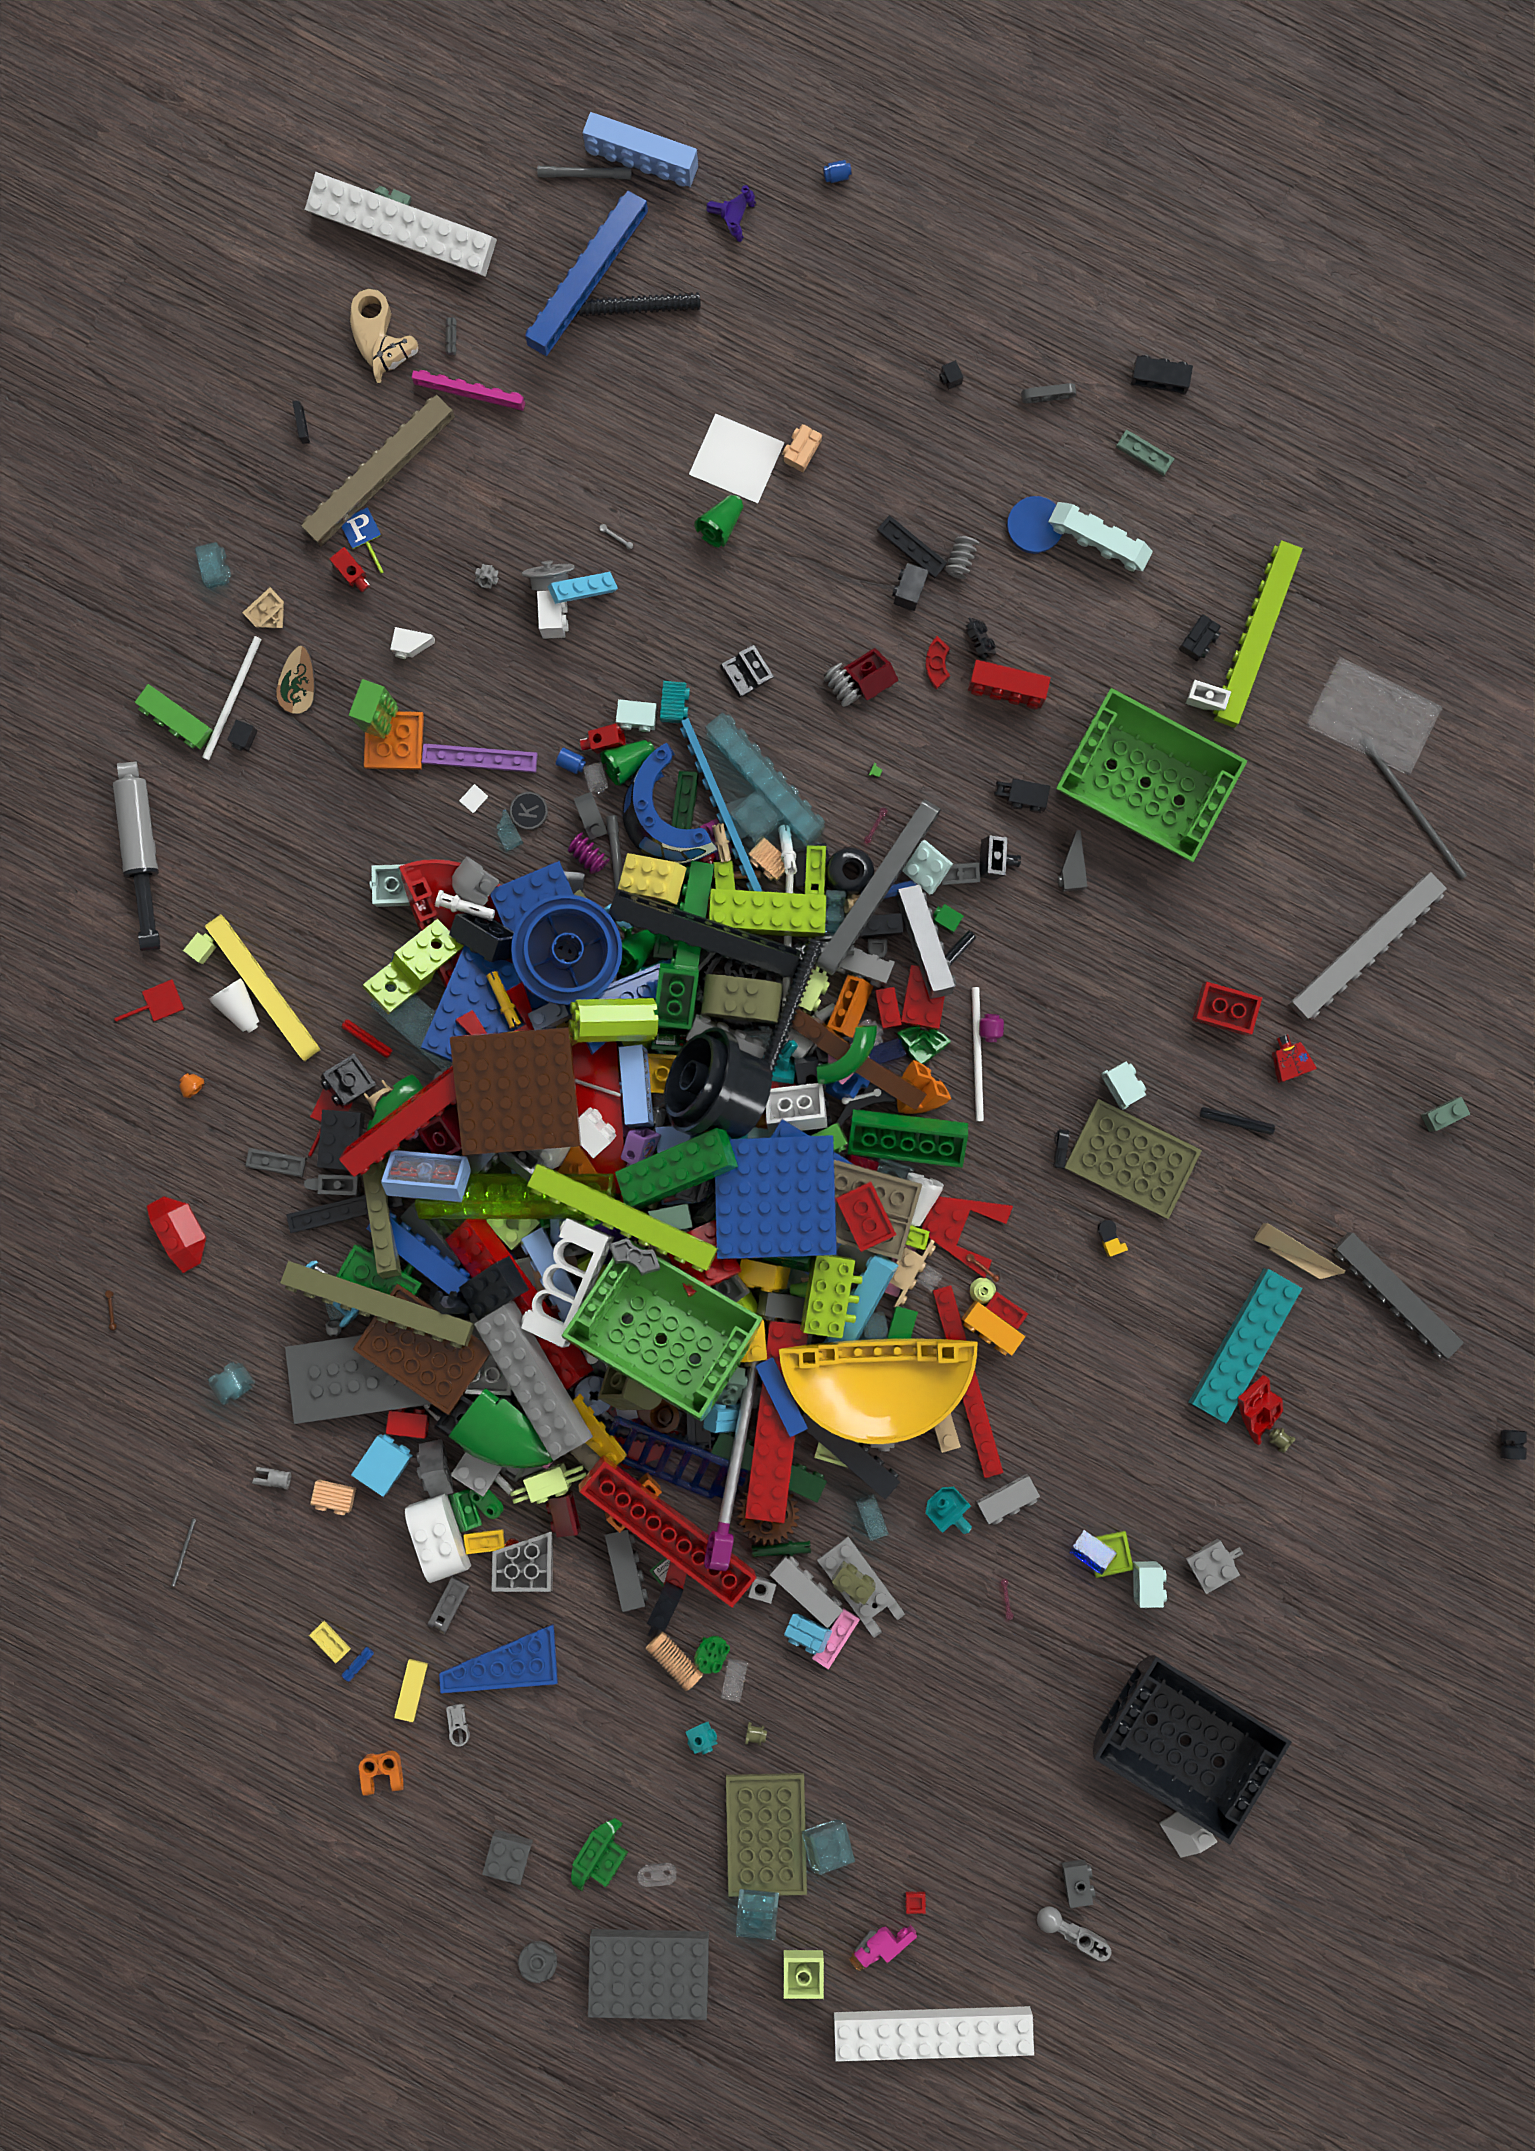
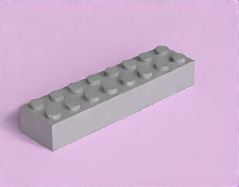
[474,1300,593,1461]

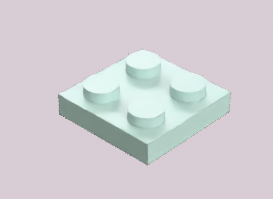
[902,840,953,895]

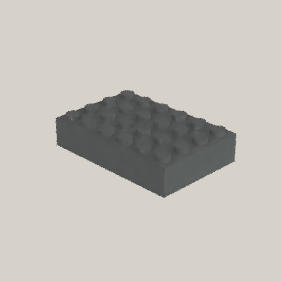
[588,1929,709,2020]

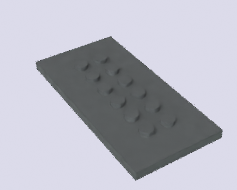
[285,1335,432,1424]

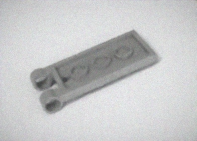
[451,1395,529,1497]
[817,1536,905,1638]

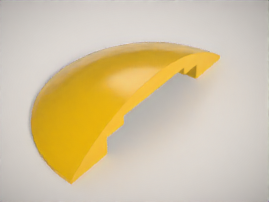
[779,1339,978,1444]

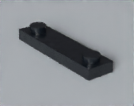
[877,515,947,579]

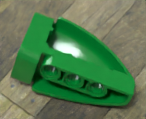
[448,1388,553,1469]

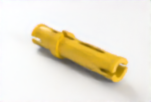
[486,971,521,1029]

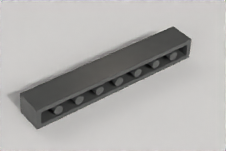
[1332,1232,1464,1359]

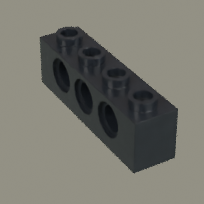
[794,1055,832,1136]

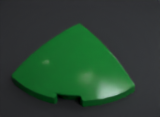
[897,1027,951,1065]

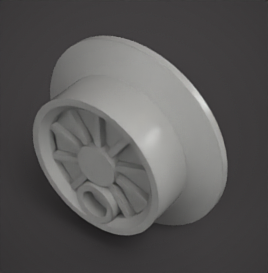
[522,560,575,591]

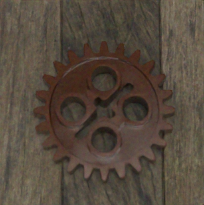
[737,1492,800,1546]

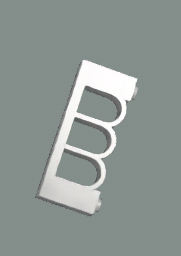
[521,1218,614,1347]

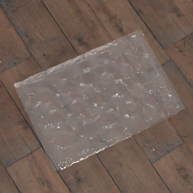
[1306,657,1443,775]

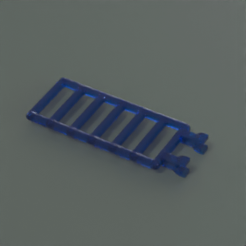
[608,1416,748,1502]

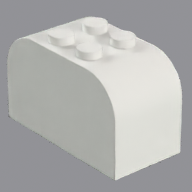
[405,1494,471,1583]

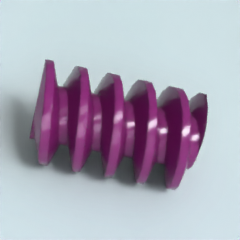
[568,832,610,874]

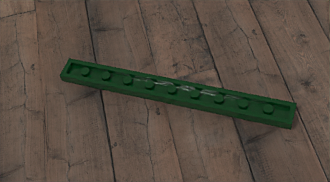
[653,771,699,960]

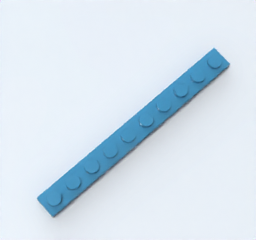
[680,718,762,892]

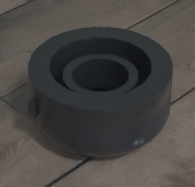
[825,847,874,897]

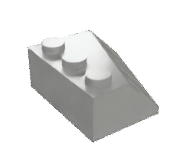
[492,1532,553,1592]

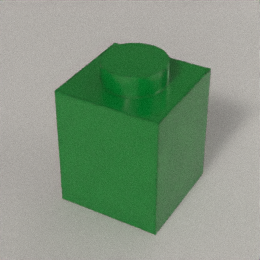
[933,904,964,934]

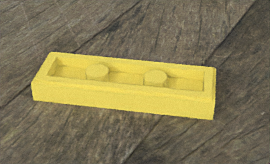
[394,1659,428,1722]

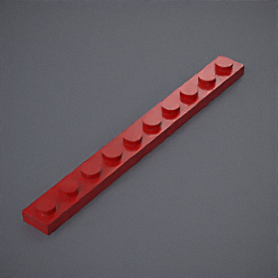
[932,1285,1003,1478]

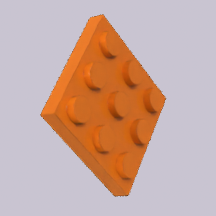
[364,711,424,770]

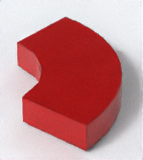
[926,636,950,690]

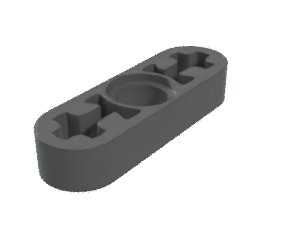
[1021,383,1077,404]

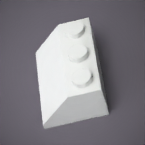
[766,1083,828,1134]

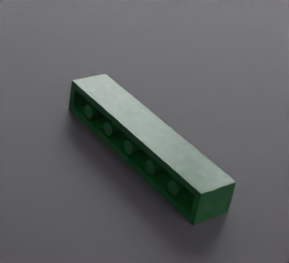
[711,1432,827,1503]

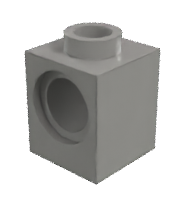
[746,1576,776,1604]

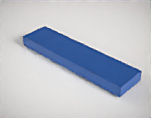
[755,1357,808,1437]

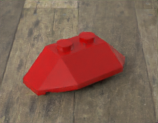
[147,1196,207,1273]

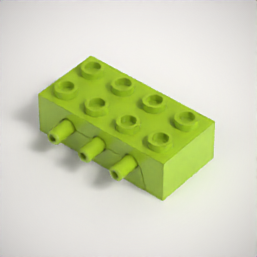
[800,1255,862,1338]

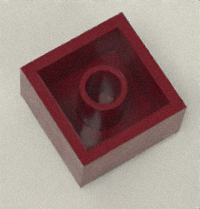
[416,1106,462,1155]

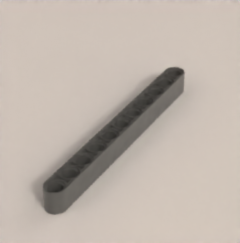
[816,799,941,975]

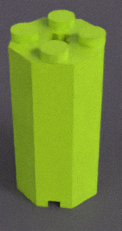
[569,998,658,1042]

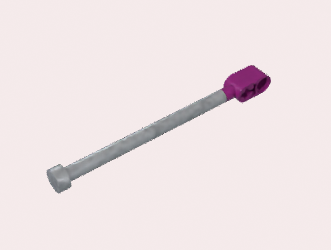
[704,1360,765,1571]

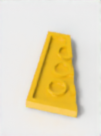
[572,1393,627,1465]

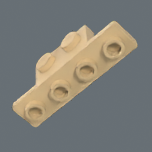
[890,1239,936,1307]

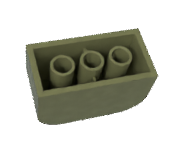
[701,974,783,1025]
[598,1335,667,1411]

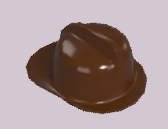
[637,1399,679,1433]

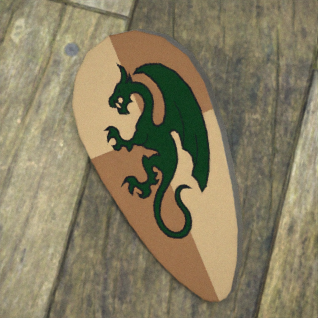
[276,646,315,713]

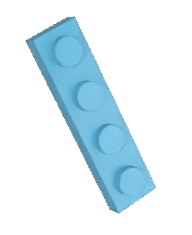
[548,572,618,604]

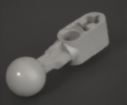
[1037,1906,1111,1961]

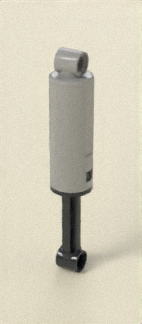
[113,761,161,951]

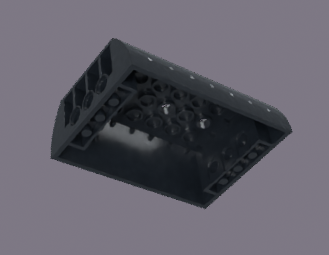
[1093,1655,1292,1845]

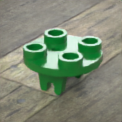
[694,1636,730,1673]

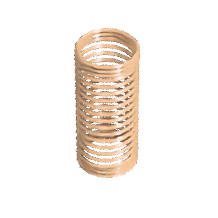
[646,1631,703,1691]

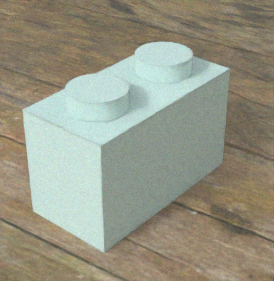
[616,699,657,732]

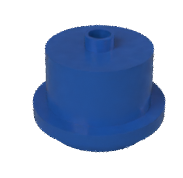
[511,894,622,1005]

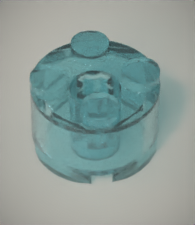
[208,1362,255,1405]

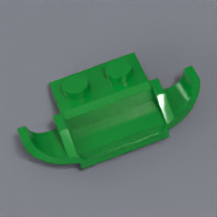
[571,1818,628,1891]

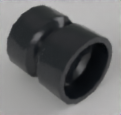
[1500,1430,1527,1460]

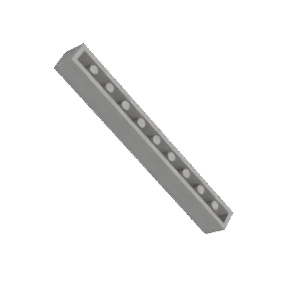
[1289,872,1447,1020]

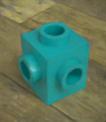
[686,1722,718,1755]

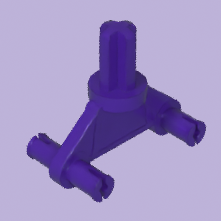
[706,185,756,242]

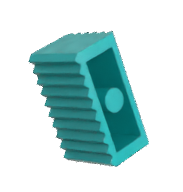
[660,681,690,724]

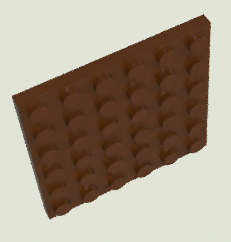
[450,1027,581,1155]

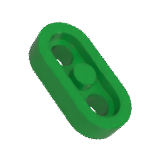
[469,1489,504,1519]

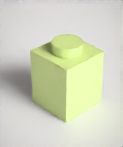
[183,933,217,964]

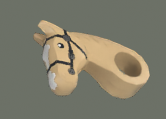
[350,289,419,383]

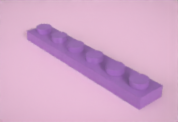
[422,744,538,773]

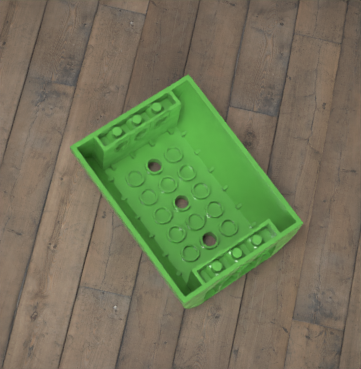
[1055,688,1247,863]
[562,1238,763,1421]

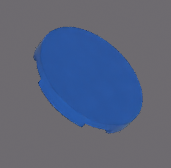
[1007,496,1062,554]

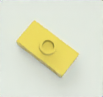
[309,1621,351,1664]

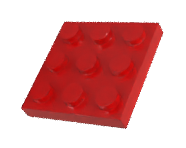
[667,1220,742,1297]

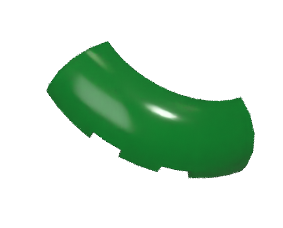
[817,1025,877,1085]
[367,1074,423,1131]

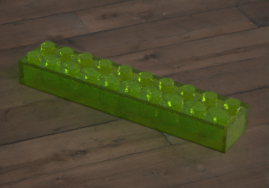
[415,1174,616,1219]

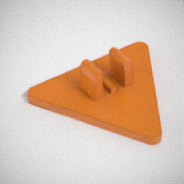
[558,1146,598,1179]

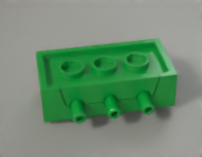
[336,1244,425,1296]

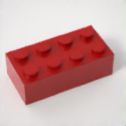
[968,660,1051,709]

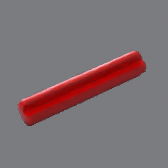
[341,1019,393,1058]

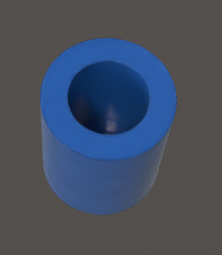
[555,747,586,774]

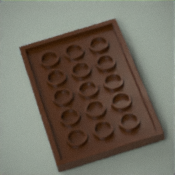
[353,1284,491,1415]

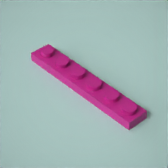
[411,370,525,411]

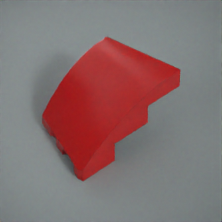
[1238,1375,1283,1446]

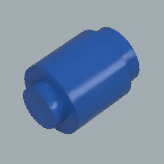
[823,160,852,183]

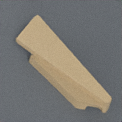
[1253,1223,1345,1279]

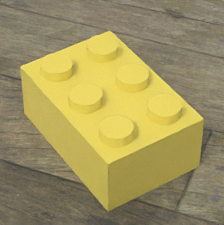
[618,853,687,905]

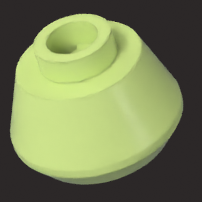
[970,1278,996,1304]

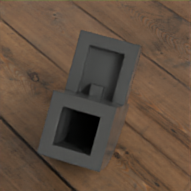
[574,792,608,840]

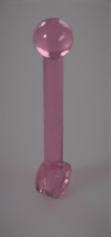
[864,808,887,843]
[1001,1579,1014,1620]

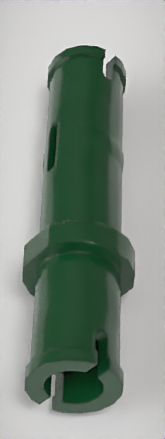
[752,1541,811,1558]

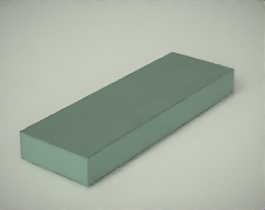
[1116,429,1175,476]

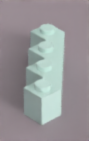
[1048,502,1153,572]

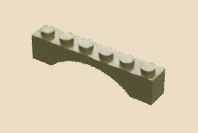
[363,1161,402,1279]

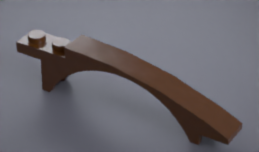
[790,1008,927,1110]

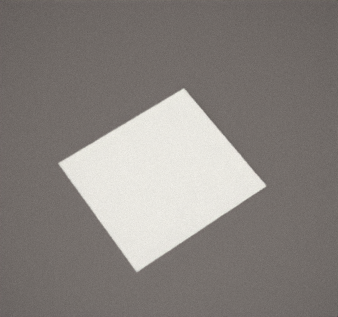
[689,414,785,503]

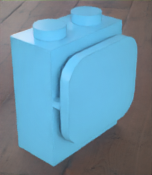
[351,1434,413,1497]

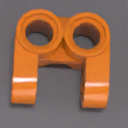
[359,1751,404,1796]

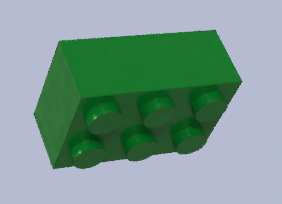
[654,963,699,1029]

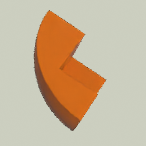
[897,1060,951,1114]

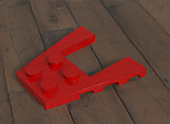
[455,982,534,1035]
[921,1196,1013,1278]

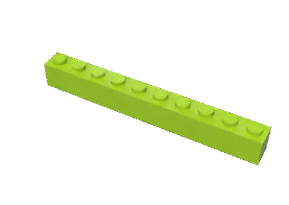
[1213,540,1303,728]
[527,1164,718,1272]

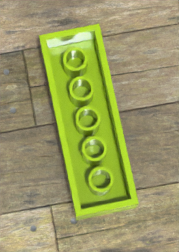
[709,889,826,938]

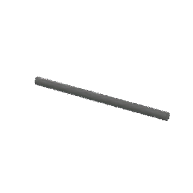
[171,1518,196,1587]

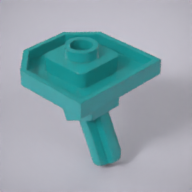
[763,1040,798,1084]
[925,1486,972,1534]

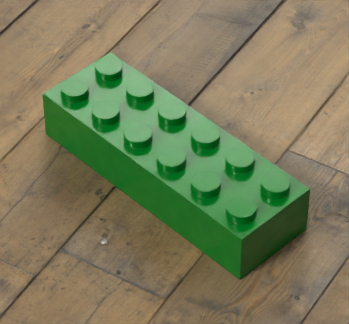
[848,1109,968,1168]
[615,1128,738,1210]

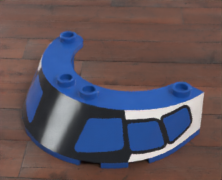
[622,743,718,864]

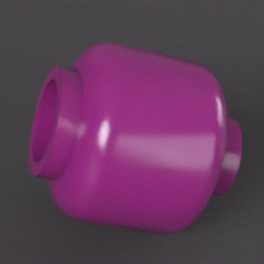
[979,1014,1004,1042]

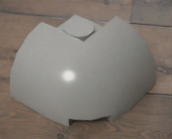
[452,856,499,906]

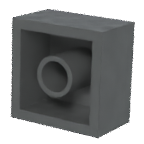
[482,1830,533,1885]

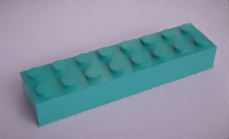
[1189,1268,1303,1424]

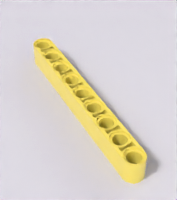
[205,914,320,1061]

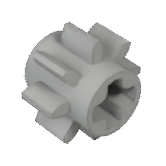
[475,564,499,589]

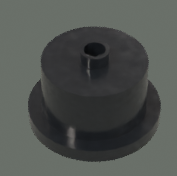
[664,1027,772,1139]

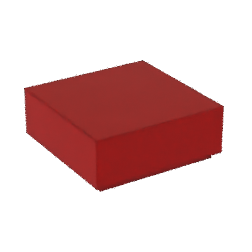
[905,1892,926,1914]

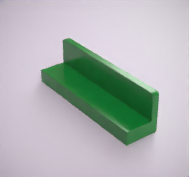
[886,1306,918,1339]

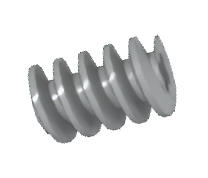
[945,536,979,579]
[824,663,862,707]

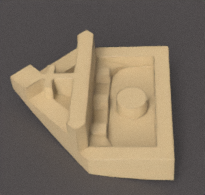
[242,587,284,628]

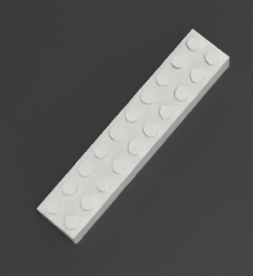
[305,172,497,277]
[834,2006,1034,2061]

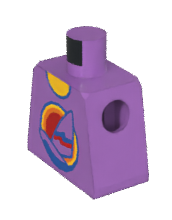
[621,1127,661,1167]

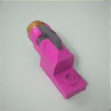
[849,1925,917,1971]

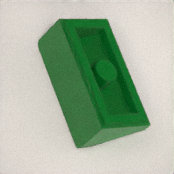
[448,1488,482,1532]

